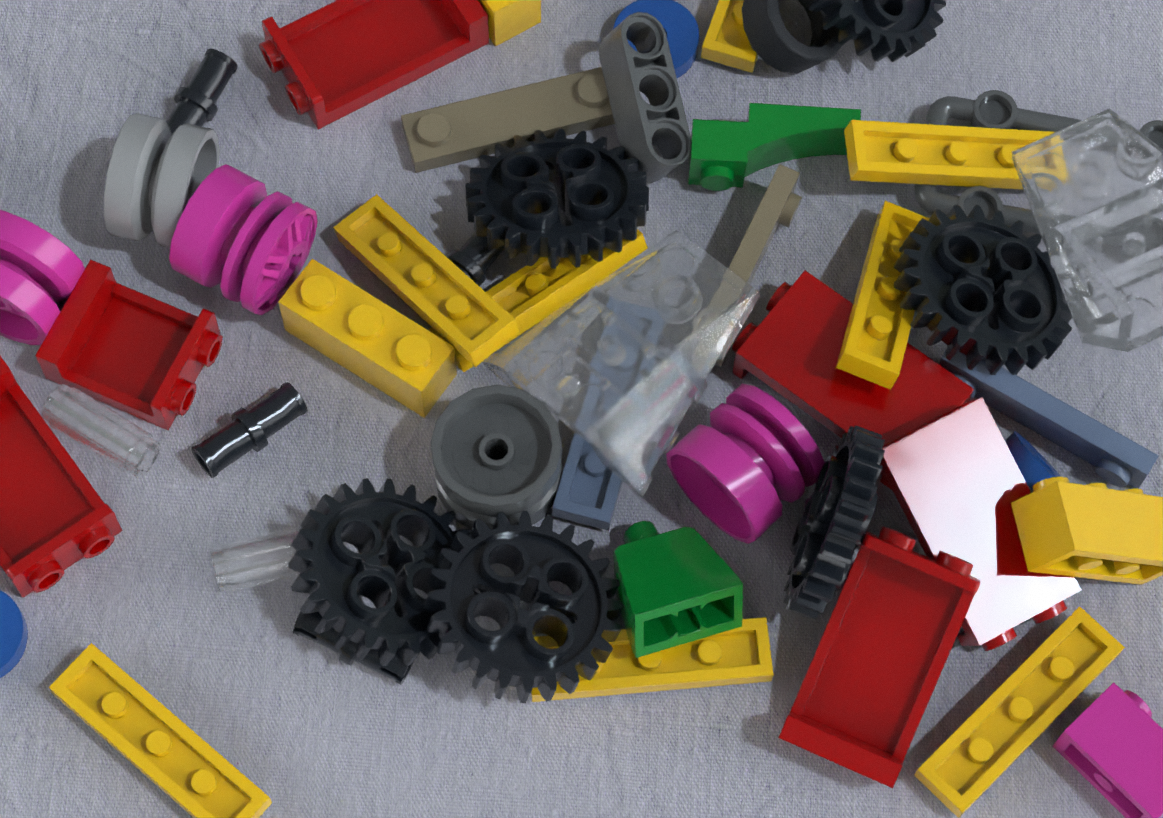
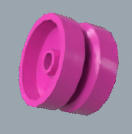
[0,210,85,345]

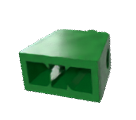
[613,521,743,658]

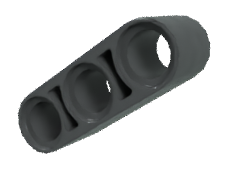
[599,12,692,183]

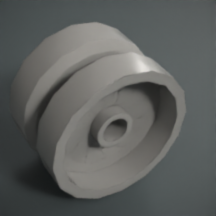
[103,113,220,248]

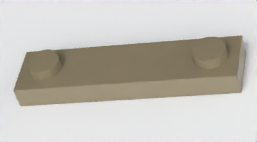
[401,67,615,173]
[683,164,802,381]

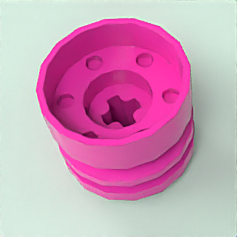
[169,164,318,315]
[666,384,825,544]

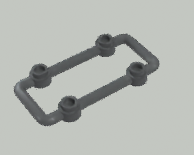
[914,90,1163,267]

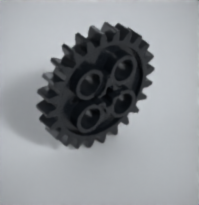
[809,0,946,62]
[465,129,649,269]
[893,205,1077,375]
[783,425,885,619]
[288,478,478,666]
[424,510,624,703]

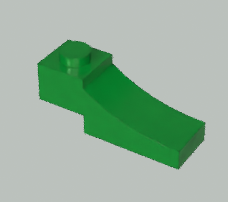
[688,103,861,191]

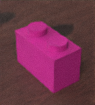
[1052,682,1163,818]

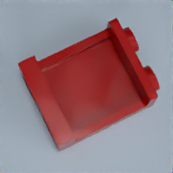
[35,259,223,431]

